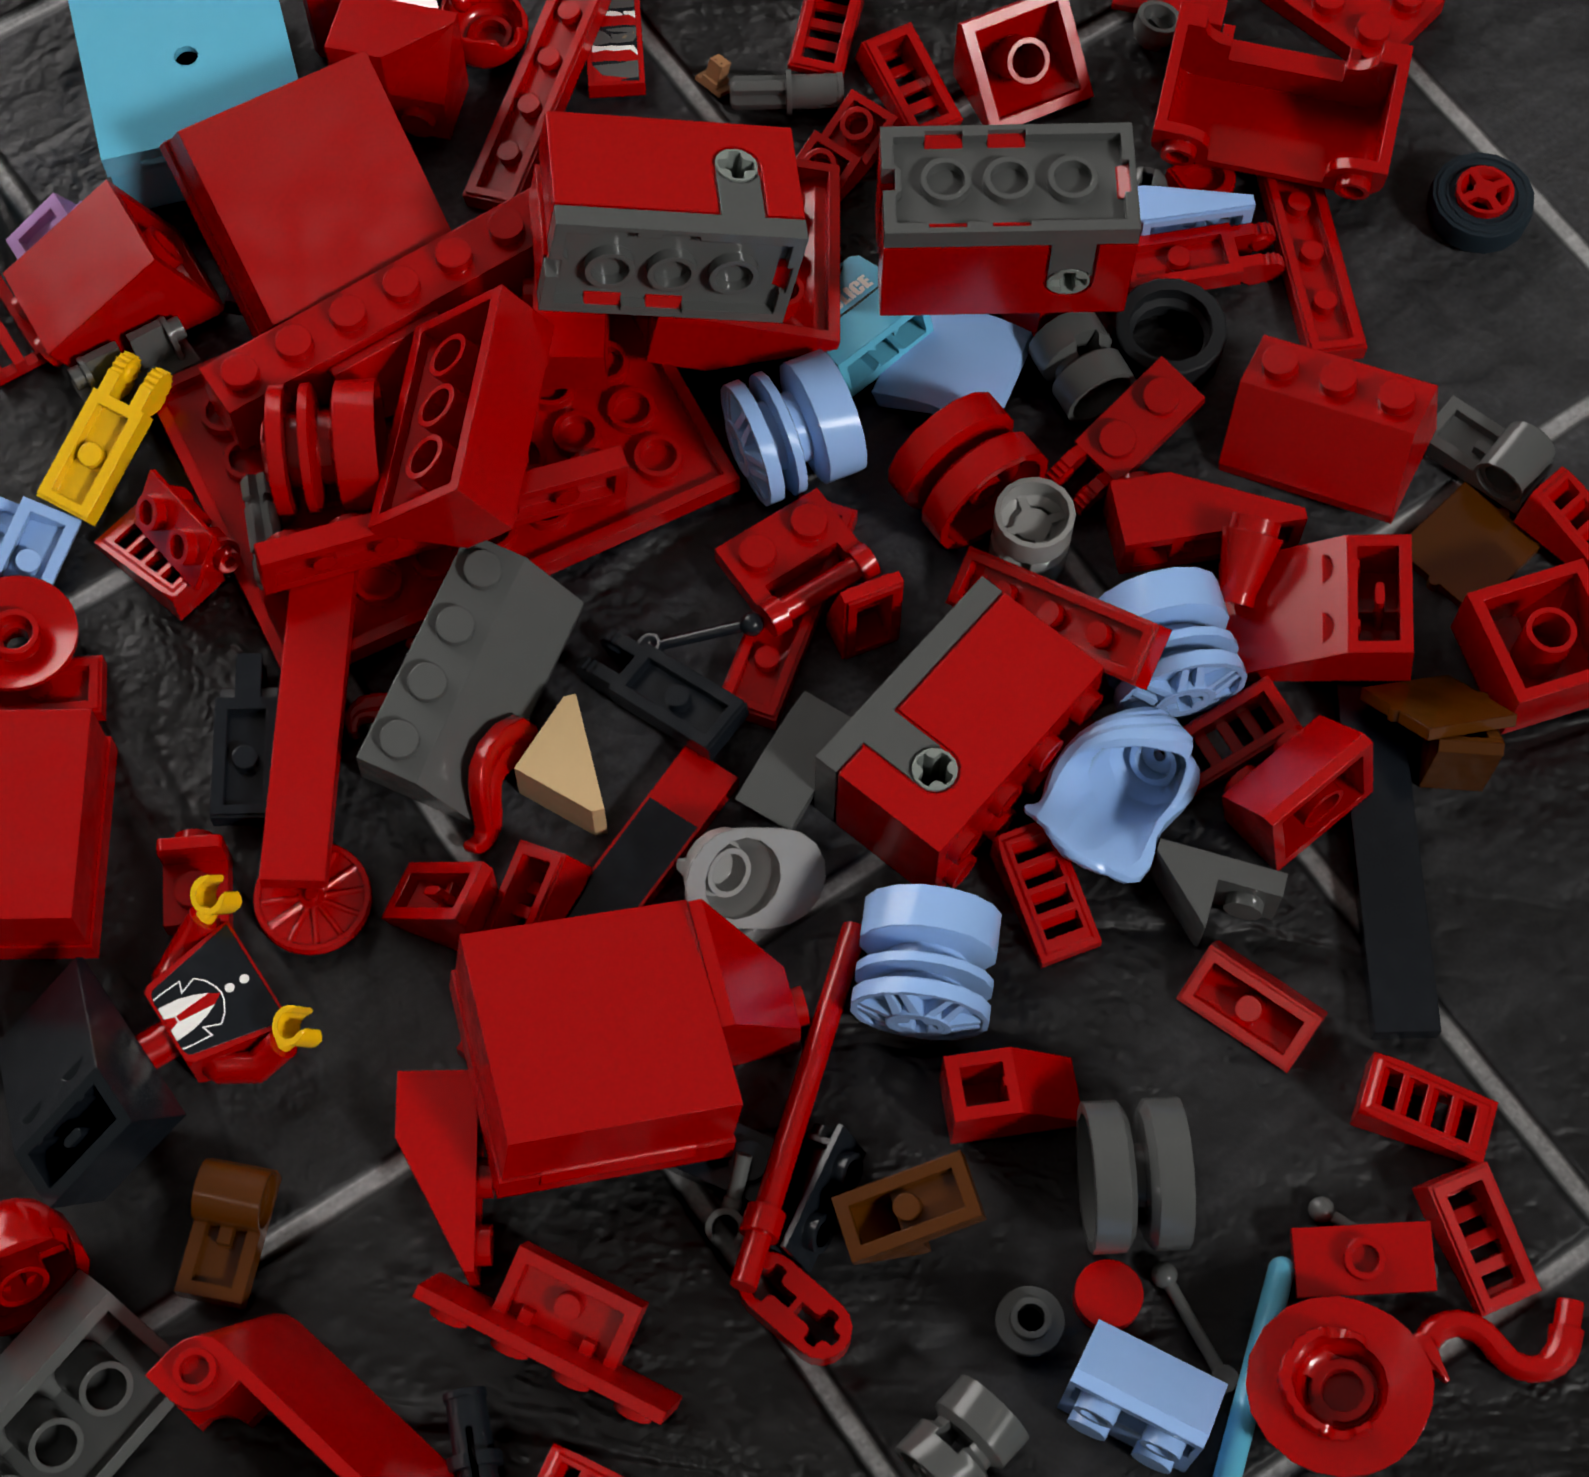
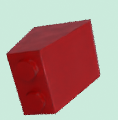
[3,179,224,367]

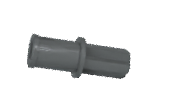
[730,68,844,115]

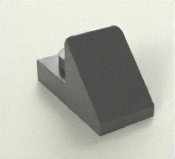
[1149,838,1288,947]

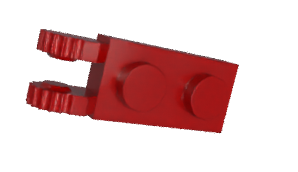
[1128,221,1286,293]
[1044,356,1205,516]

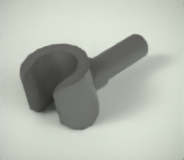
[705,1151,753,1247]

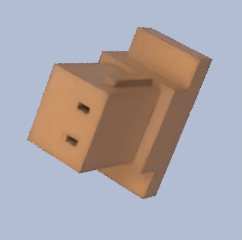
[695,54,731,98]

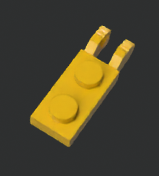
[36,351,173,526]

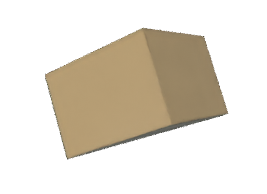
[514,694,608,836]

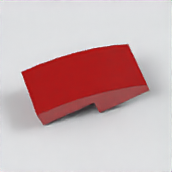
[796,89,902,201]

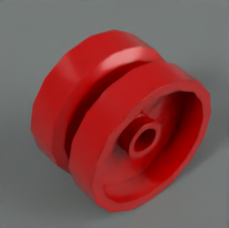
[888,392,1049,549]

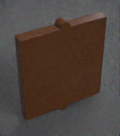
[1410,482,1542,608]
[1360,674,1517,741]

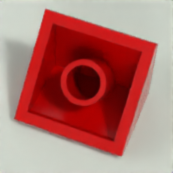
[953,0,1094,125]

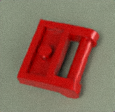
[714,488,881,637]

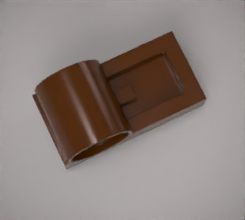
[174,1158,282,1310]

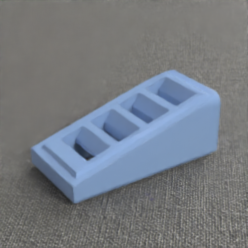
[1138,185,1256,236]

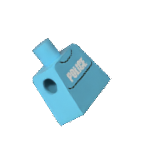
[825,255,934,397]

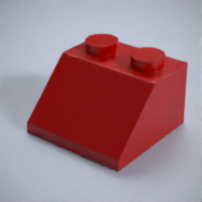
[1222,715,1373,871]

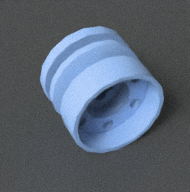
[720,349,867,506]
[1099,567,1248,721]
[850,884,1002,1040]

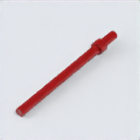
[730,921,862,1293]

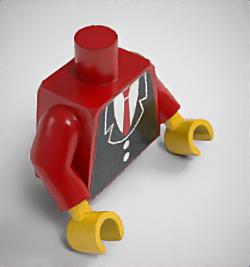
[135,875,323,1084]

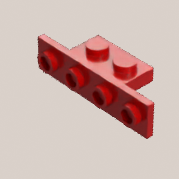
[413,1241,683,1425]

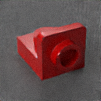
[156,829,234,935]

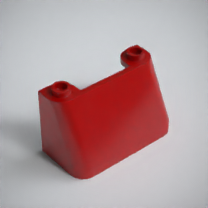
[1151,1,1414,200]
[145,1313,456,1477]

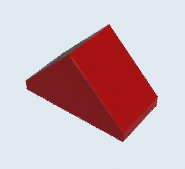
[381,861,499,951]

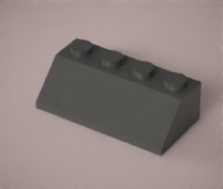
[356,540,584,826]
[0,1268,175,1477]

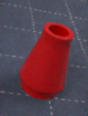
[1219,512,1284,609]

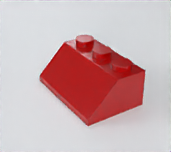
[1218,334,1438,524]

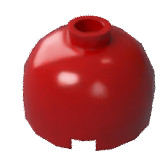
[0,1198,90,1336]

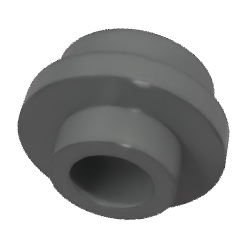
[995,1286,1065,1357]

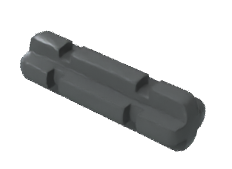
[240,472,283,591]

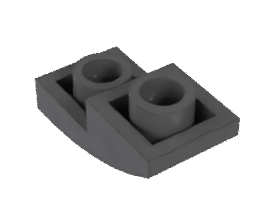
[735,690,851,830]

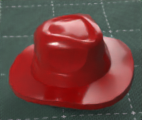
[1246,1296,1435,1477]

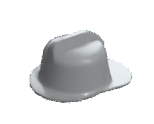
[676,827,826,929]

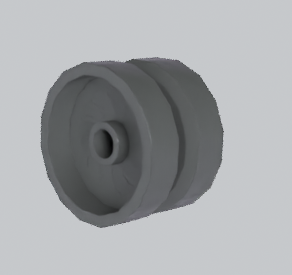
[1076,1096,1196,1255]

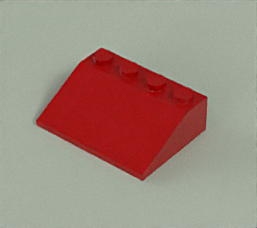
[646,158,840,371]

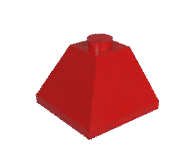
[688,899,810,1066]

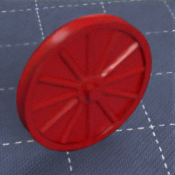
[253,844,372,955]

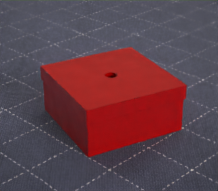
[159,50,451,338]
[0,709,118,960]
[449,900,743,1199]

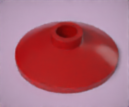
[0,575,79,692]

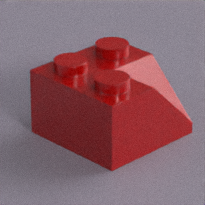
[324,0,469,140]
[1450,558,1589,735]

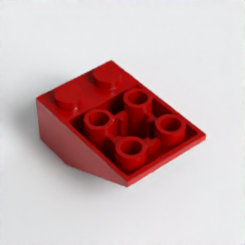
[1219,534,1414,682]

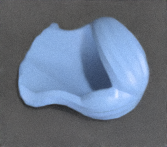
[1024,706,1200,884]

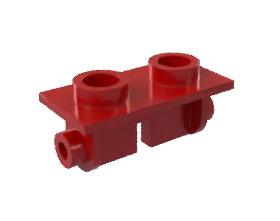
[133,469,241,590]

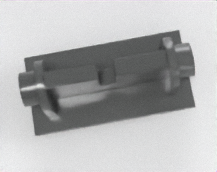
[67,315,202,404]

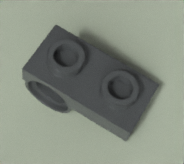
[1425,395,1556,515]

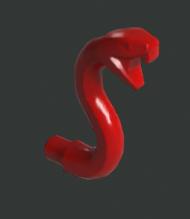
[1413,1297,1585,1384]

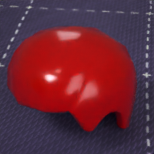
[440,0,529,69]

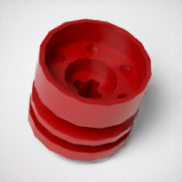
[260,378,388,517]

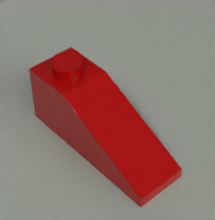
[1103,471,1308,574]

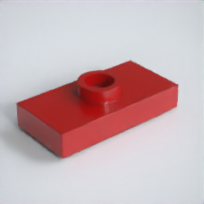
[1289,1221,1437,1299]

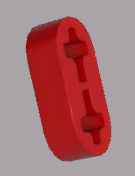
[738,1251,853,1366]

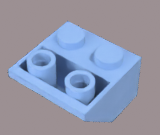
[1057,1319,1228,1474]

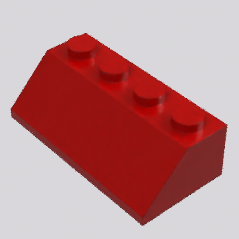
[368,284,554,548]

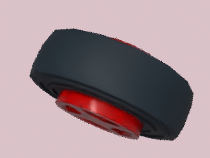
[1427,152,1535,254]

